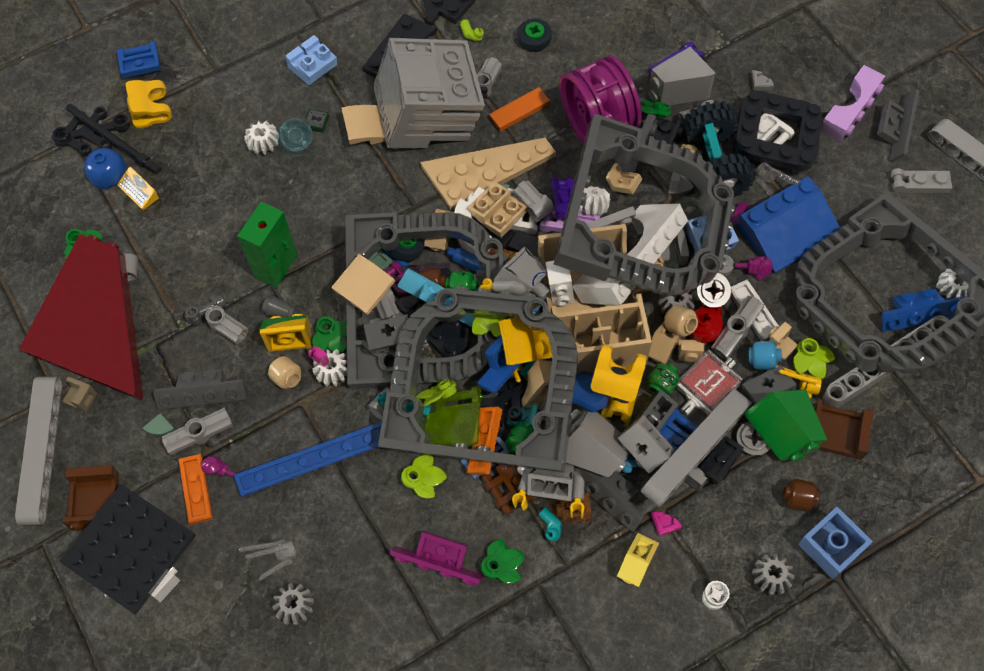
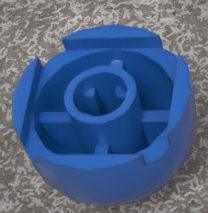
[84,148,127,190]

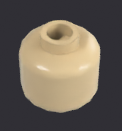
[664,305,698,337]
[268,356,301,389]

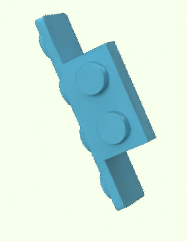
[398,269,475,327]

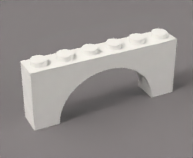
[572,204,688,305]

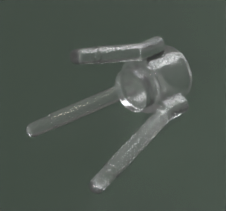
[756,162,800,198]
[239,539,297,580]

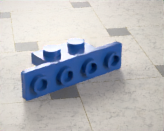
[881,289,966,332]
[478,335,521,393]

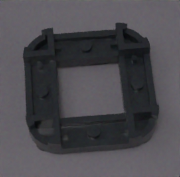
[733,90,823,175]

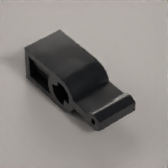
[491,230,538,257]

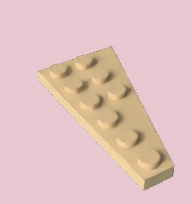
[420,138,556,211]

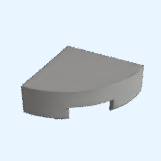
[751,70,774,91]

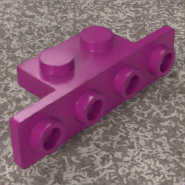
[389,531,484,585]

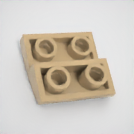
[341,105,386,145]
[468,181,527,238]
[331,254,395,315]

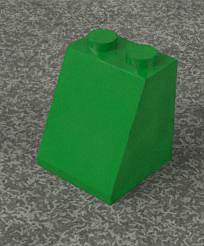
[744,390,827,463]

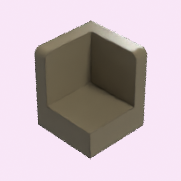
[63,377,97,412]

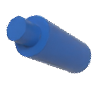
[447,247,483,272]

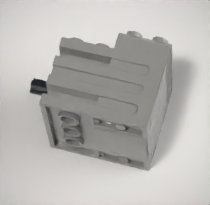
[374,38,488,149]

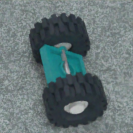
[683,101,754,198]

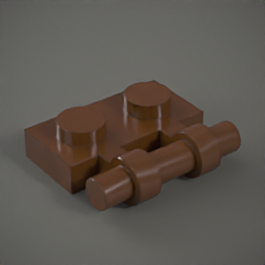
[482,464,539,516]

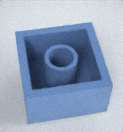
[798,507,873,579]

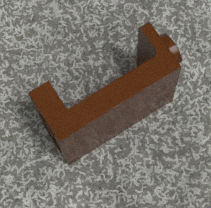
[813,399,874,460]
[62,465,119,531]

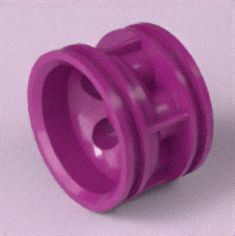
[559,55,642,144]

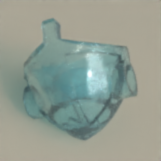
[279,118,313,152]

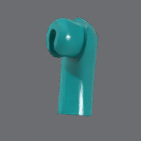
[538,507,562,541]

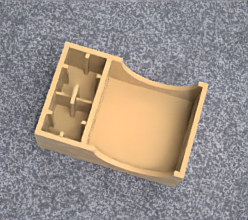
[538,224,652,374]

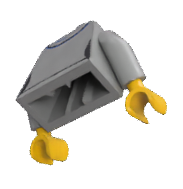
[479,246,550,299]
[512,463,585,519]

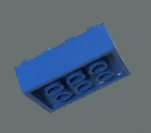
[736,176,840,274]

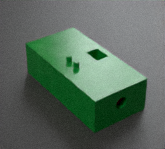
[237,202,298,288]

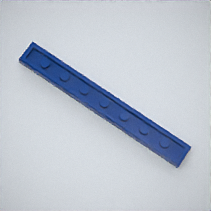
[234,422,382,497]

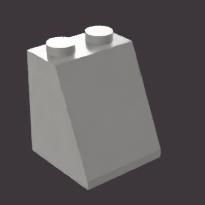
[648,47,715,105]
[566,411,630,477]

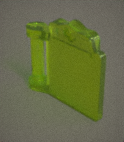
[424,386,481,447]

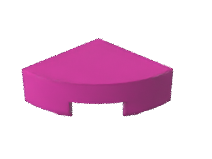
[308,346,329,367]
[651,512,682,537]

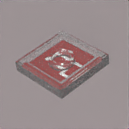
[678,350,743,411]

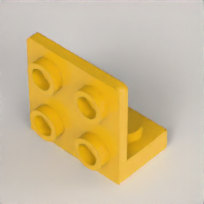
[499,313,552,366]

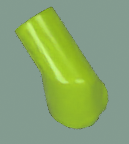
[460,19,484,42]

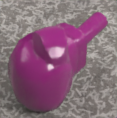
[734,256,773,280]
[201,456,237,478]

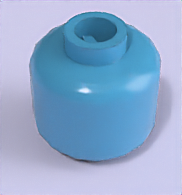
[749,341,782,370]

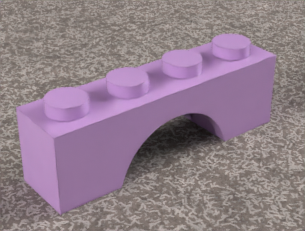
[821,65,885,142]

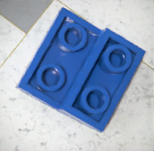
[572,371,611,412]

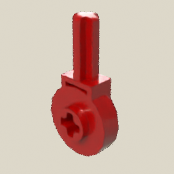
[689,289,723,343]

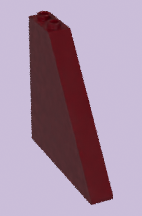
[19,234,143,400]

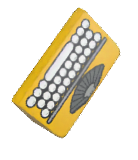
[117,167,159,210]

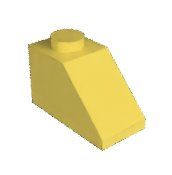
[617,533,659,587]

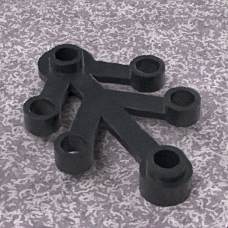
[52,107,131,157]
[459,377,527,443]

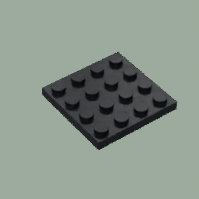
[59,484,196,615]

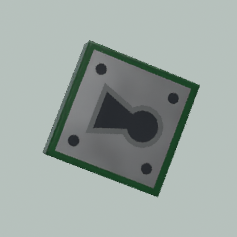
[304,109,329,132]

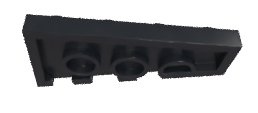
[363,13,437,78]

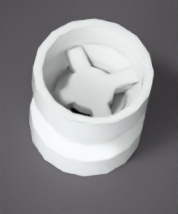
[702,581,730,610]

